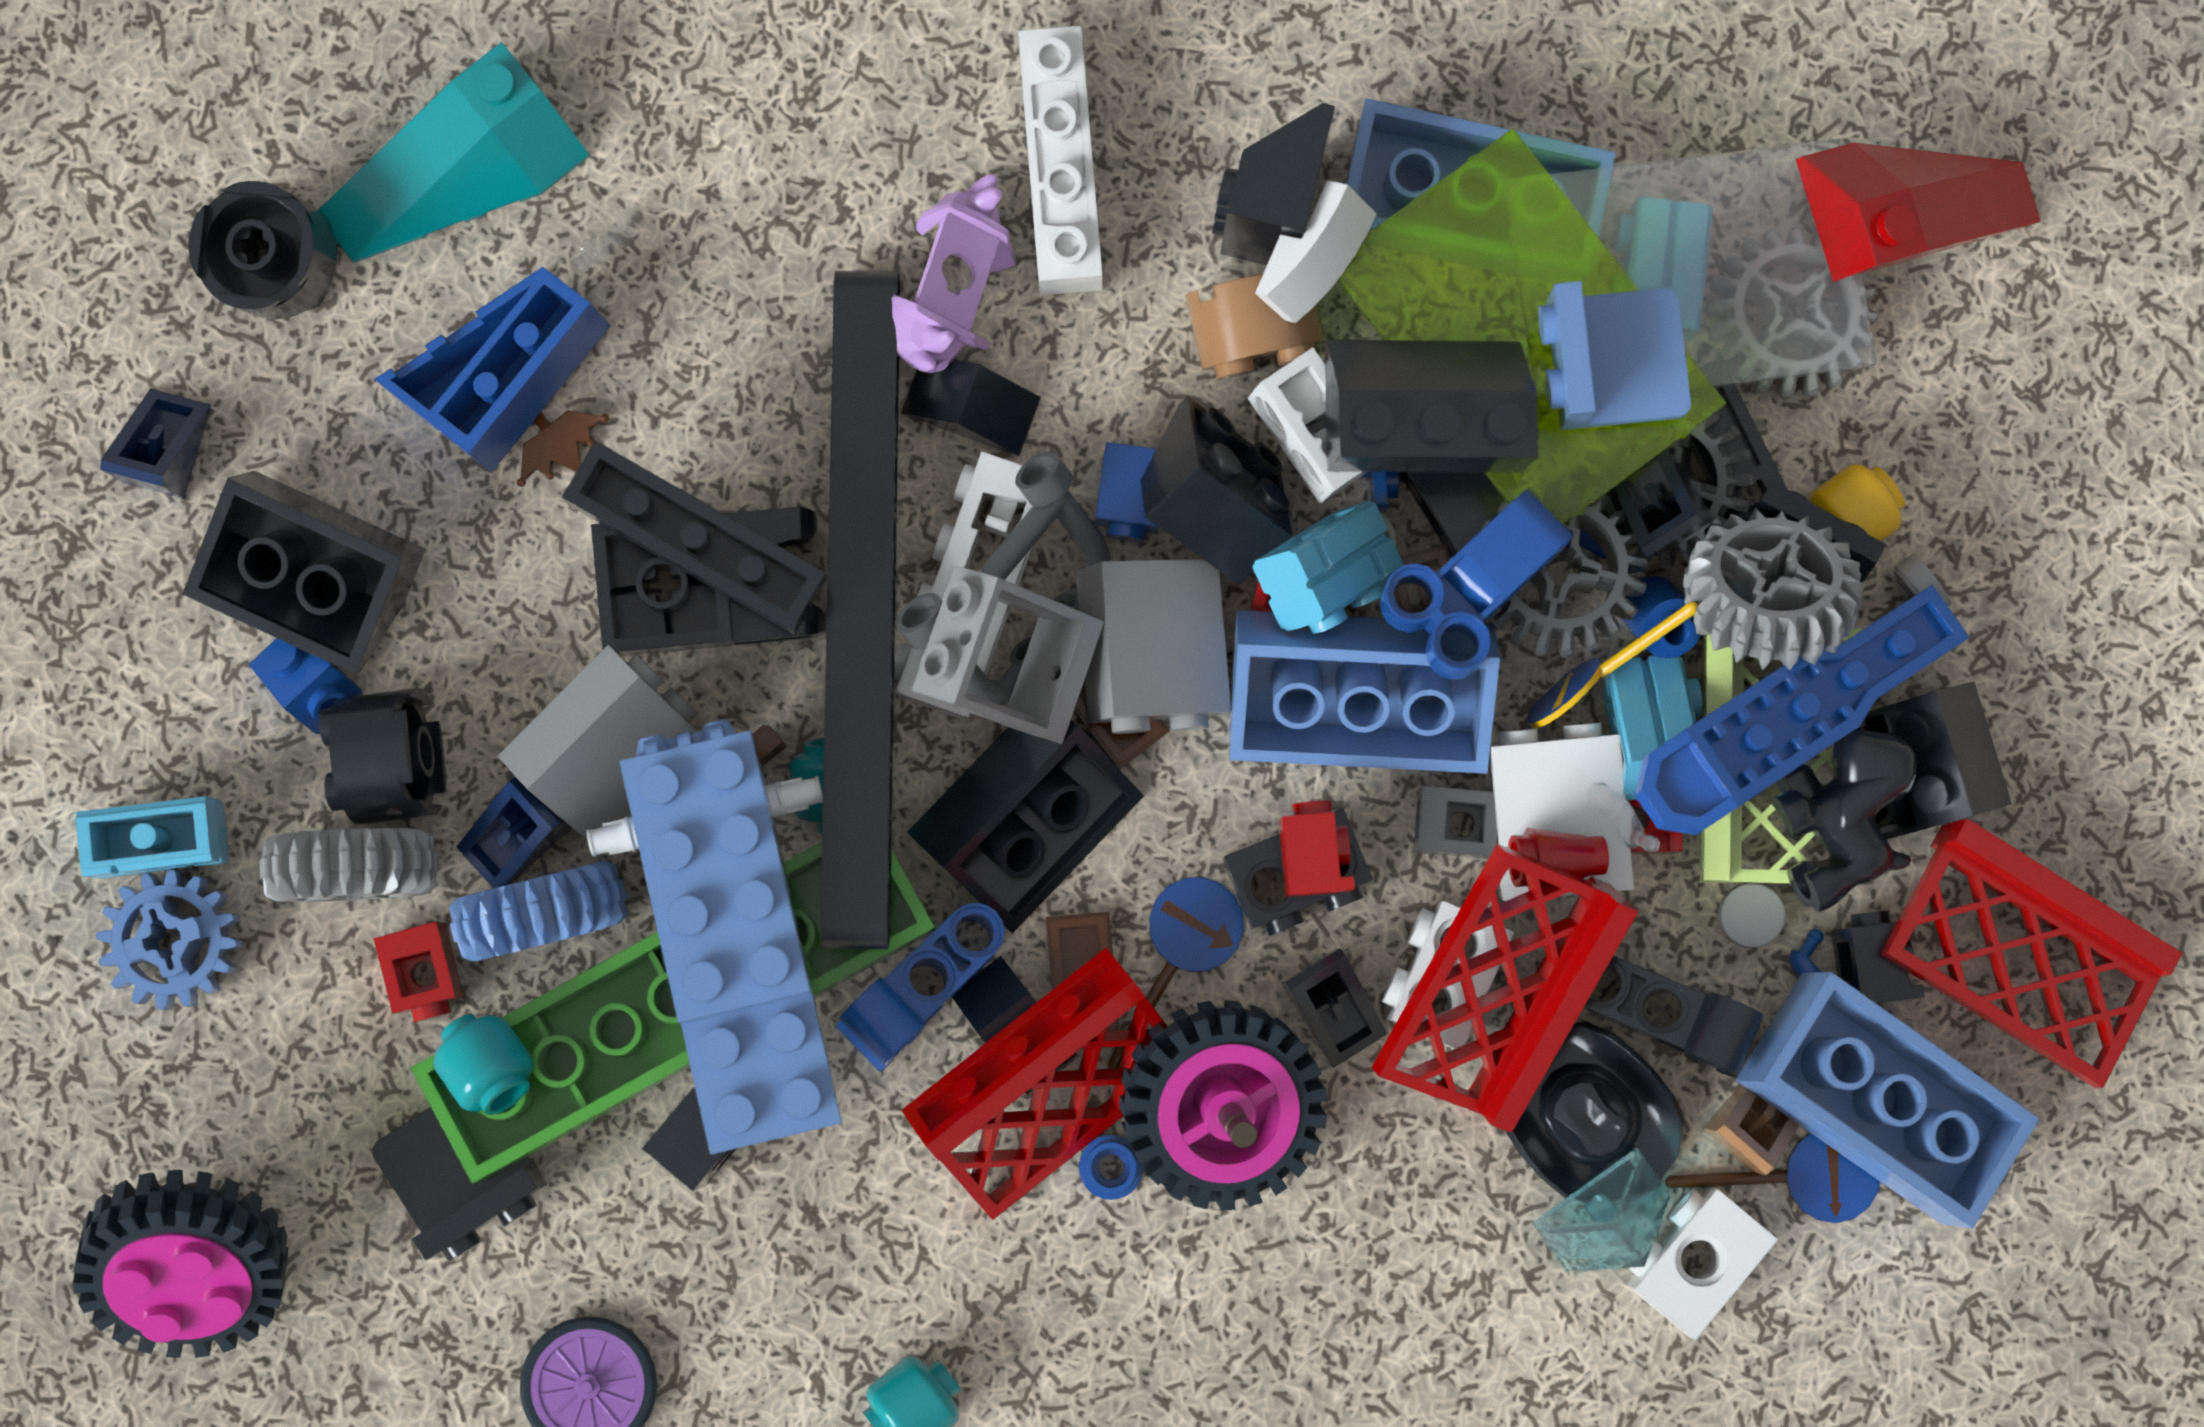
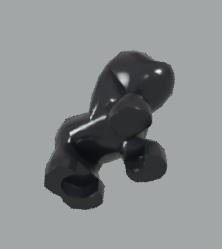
[1772,726,1917,912]

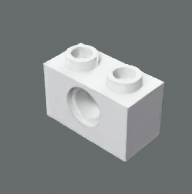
[1626,1186,1778,1340]

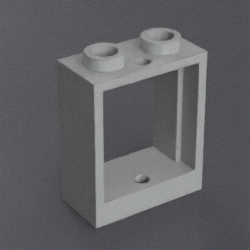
[911,566,1105,744]

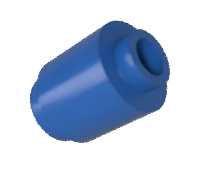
[1622,576,1700,658]

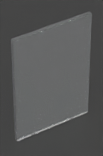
[1503,138,1876,410]

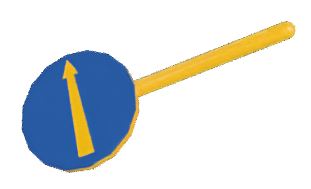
[1527,601,1699,728]

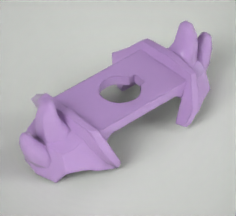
[891,174,1017,373]

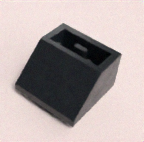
[1141,396,1293,585]
[1861,681,2012,840]

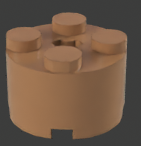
[1185,273,1326,381]

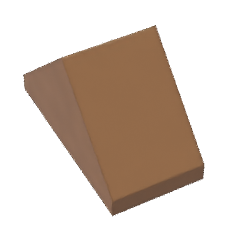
[1702,1084,1799,1175]

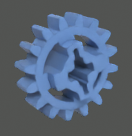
[96,870,243,1010]

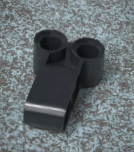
[1584,956,1763,1079]

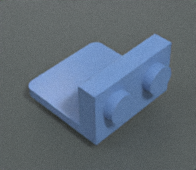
[1538,281,1691,430]

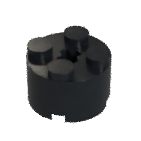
[188,181,337,319]
[319,687,447,825]

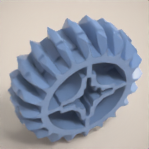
[449,861,628,961]

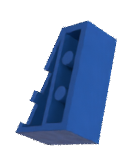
[374,267,611,473]

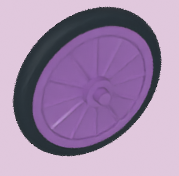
[520,1317,657,1427]

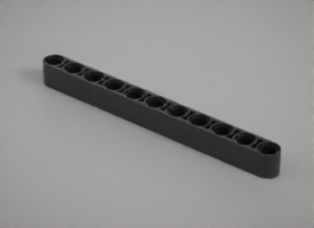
[820,271,900,949]

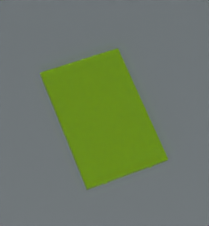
[1337,128,1726,525]

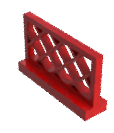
[1880,818,2183,1088]
[1371,843,1639,1133]
[901,948,1168,1220]

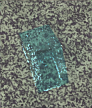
[1532,1148,1670,1272]

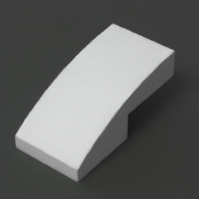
[1255,181,1377,323]

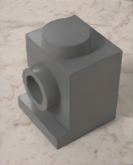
[1413,786,1498,859]

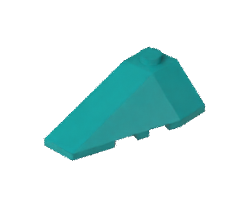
[318,42,590,263]

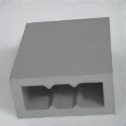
[1076,559,1231,734]
[498,645,698,841]

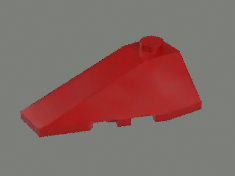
[1795,142,2041,282]

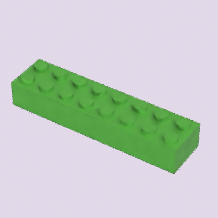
[410,841,936,1184]

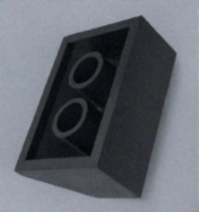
[1212,103,1335,266]
[1324,340,1539,472]
[182,471,426,674]
[907,720,1144,934]

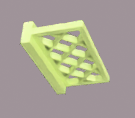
[1700,628,1861,884]

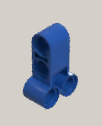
[1380,489,1574,680]
[835,903,1005,1072]

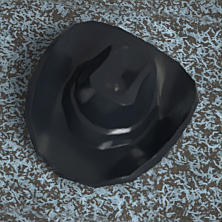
[1505,1022,1685,1208]

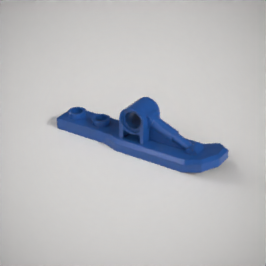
[1635,584,1970,835]

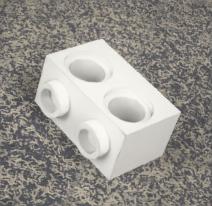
[1247,348,1367,504]
[1382,901,1514,1049]

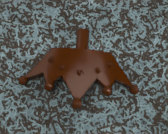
[517,410,610,487]

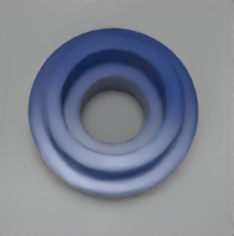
[1079,1135,1143,1200]

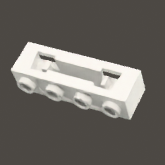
[1018,26,1102,295]
[894,451,1032,722]

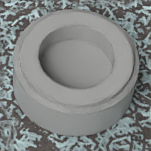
[1894,554,1952,607]
[1718,883,1785,948]

